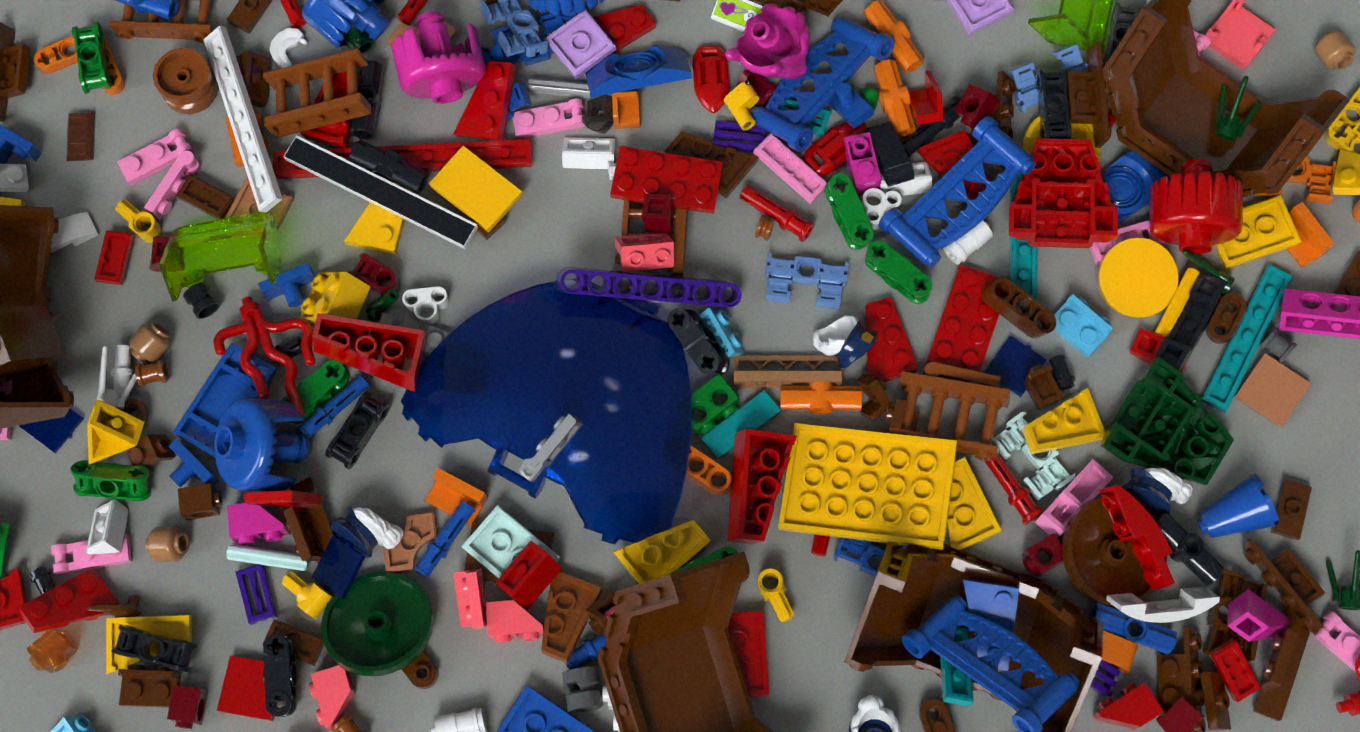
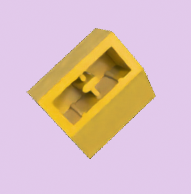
[299,272,371,326]

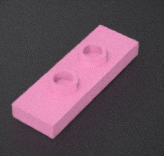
[753,133,827,204]

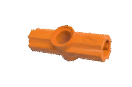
[863,0,924,73]
[874,59,916,139]
[780,382,862,414]

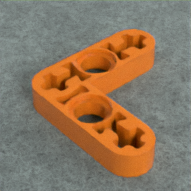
[34,35,125,95]

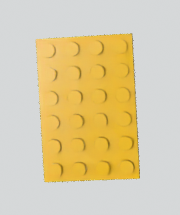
[778,423,957,550]

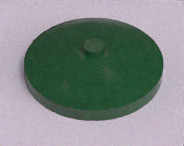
[321,572,434,676]

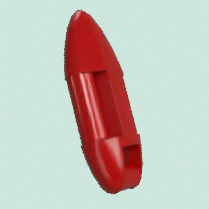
[692,45,730,113]
[803,122,866,176]

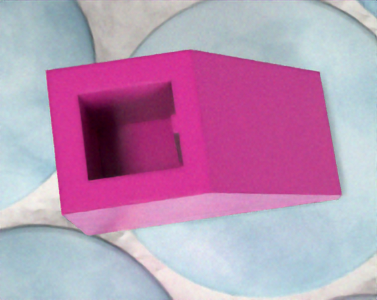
[844,132,881,196]
[227,503,290,546]
[1227,589,1291,642]

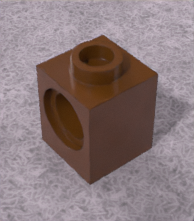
[178,483,222,521]

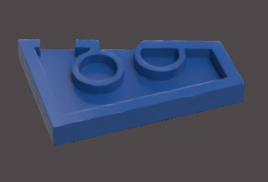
[963,578,1019,671]

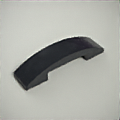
[1155,272,1226,371]

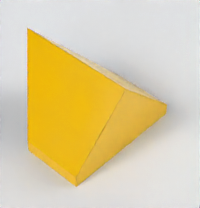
[87,399,145,465]

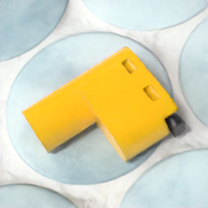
[724,80,759,131]

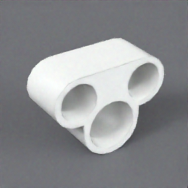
[862,188,902,231]
[402,286,449,325]

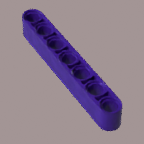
[556,267,742,307]

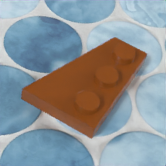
[541,572,602,664]

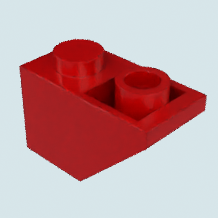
[1093,682,1164,730]

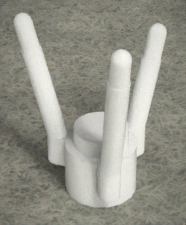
[97,346,136,410]

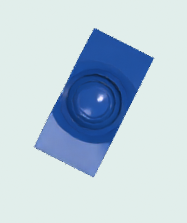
[585,45,692,97]
[1100,151,1171,224]
[172,343,277,457]

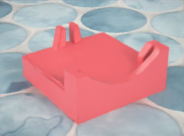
[1205,0,1276,71]

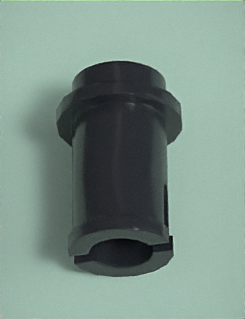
[274,336,302,365]
[1049,355,1075,391]
[30,566,56,595]

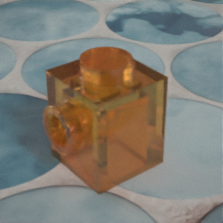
[26,628,78,673]

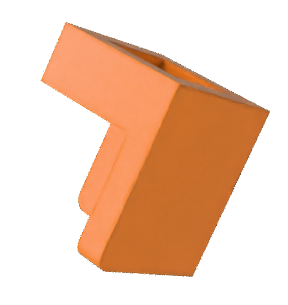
[612,91,640,129]

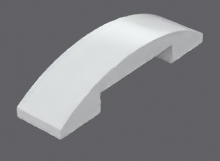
[50,212,99,254]
[1106,587,1220,623]

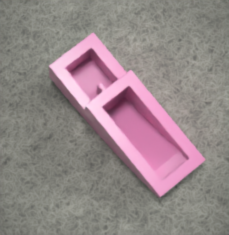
[1035,459,1114,538]

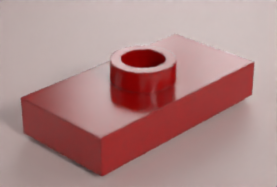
[94,230,134,285]
[1209,638,1261,702]

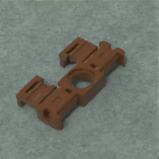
[1202,569,1268,661]

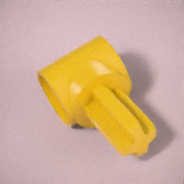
[115,199,162,243]
[757,568,794,622]
[282,571,332,619]

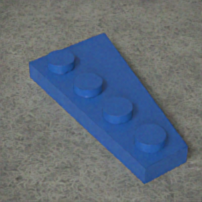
[497,685,597,732]

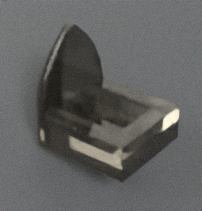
[582,95,614,134]

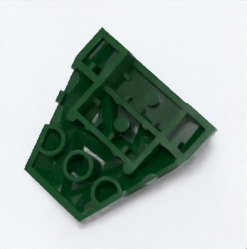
[1101,356,1234,485]

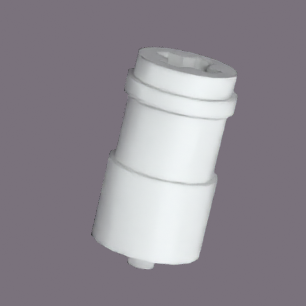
[943,221,993,265]
[431,707,487,732]

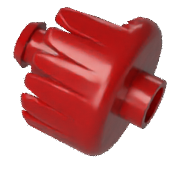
[1149,159,1243,254]

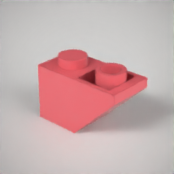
[486,600,544,643]
[309,665,355,731]

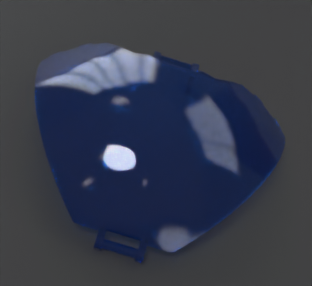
[401,278,692,544]

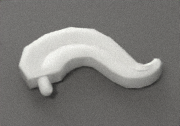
[269,28,307,68]

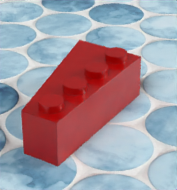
[312,313,425,392]
[727,429,797,545]

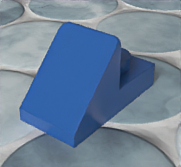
[0,125,42,164]

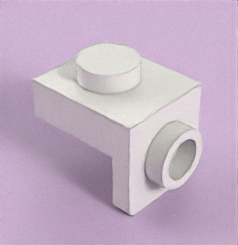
[0,164,29,192]

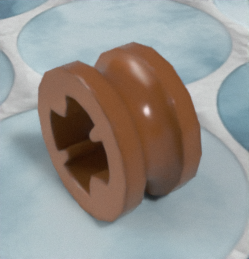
[755,215,775,241]

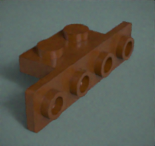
[0,22,30,122]
[1066,42,1112,148]
[971,71,1015,174]
[283,477,350,586]
[1243,538,1325,636]
[1253,608,1310,721]
[1157,626,1206,732]

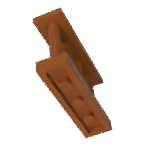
[110,0,214,43]
[263,48,371,138]
[615,200,687,277]
[889,371,1010,461]

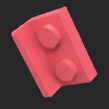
[615,233,674,272]
[454,569,487,629]

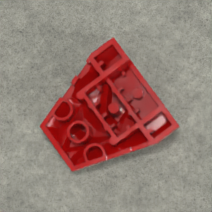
[1008,138,1118,248]

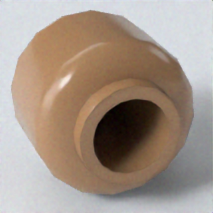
[1315,31,1355,70]
[129,322,170,362]
[145,526,189,562]

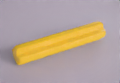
[1154,267,1200,338]

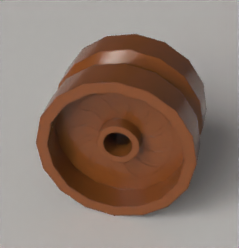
[153,48,218,115]

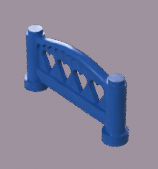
[750,17,895,152]
[878,116,1036,267]
[902,596,1079,732]

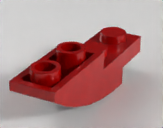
[1099,485,1175,590]

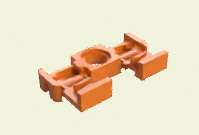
[1255,157,1337,205]

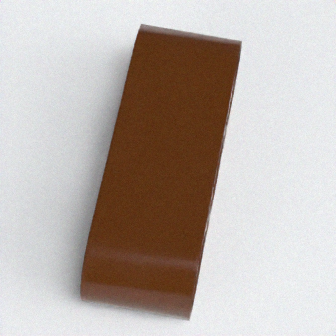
[982,277,1056,338]

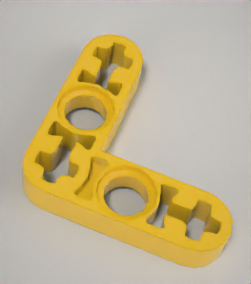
[1325,87,1360,153]

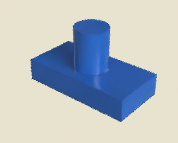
[827,83,874,129]
[258,263,315,307]
[169,439,219,488]

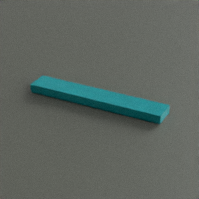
[1009,173,1037,301]
[1200,264,1293,413]

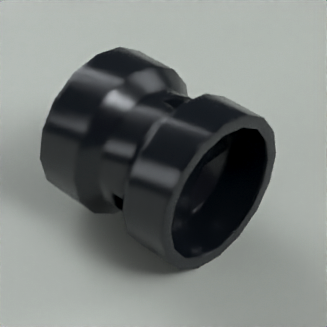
[183,282,220,319]

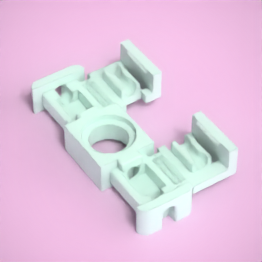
[992,412,1076,501]

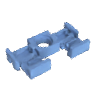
[480,0,548,57]
[1008,43,1088,113]
[765,253,849,310]

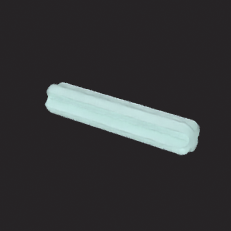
[226,544,309,571]

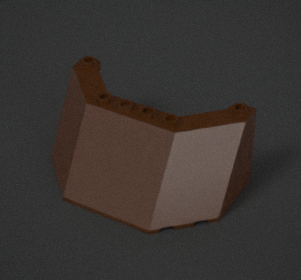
[1102,0,1350,197]
[0,205,74,429]
[844,542,1103,732]
[597,552,773,732]

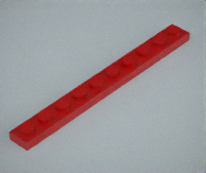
[272,139,532,179]

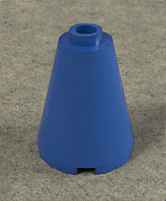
[1196,474,1280,538]

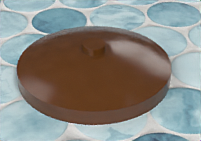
[1062,497,1167,608]

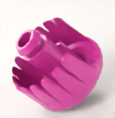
[391,11,486,104]

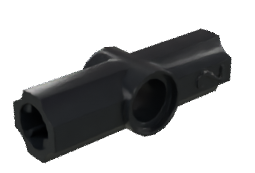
[350,60,384,140]
[349,139,429,194]
[1153,510,1224,586]

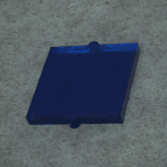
[984,335,1047,398]
[19,409,84,454]
[312,535,366,599]

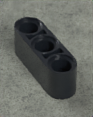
[864,121,914,187]

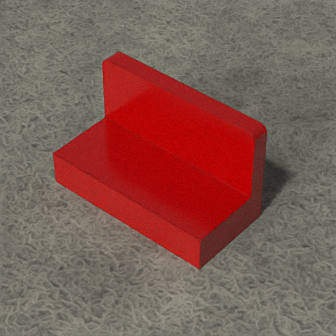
[908,70,944,125]
[495,541,562,610]

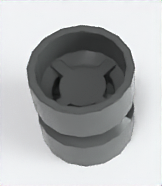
[562,667,603,713]

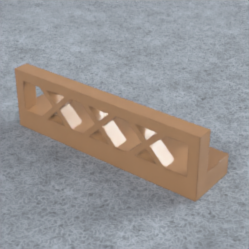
[733,355,842,388]

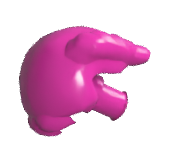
[725,3,810,79]

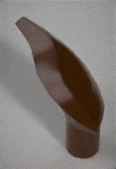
[86,595,141,617]

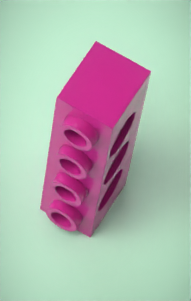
[1279,289,1360,339]

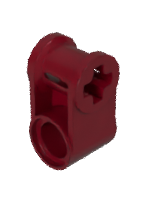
[348,253,400,296]

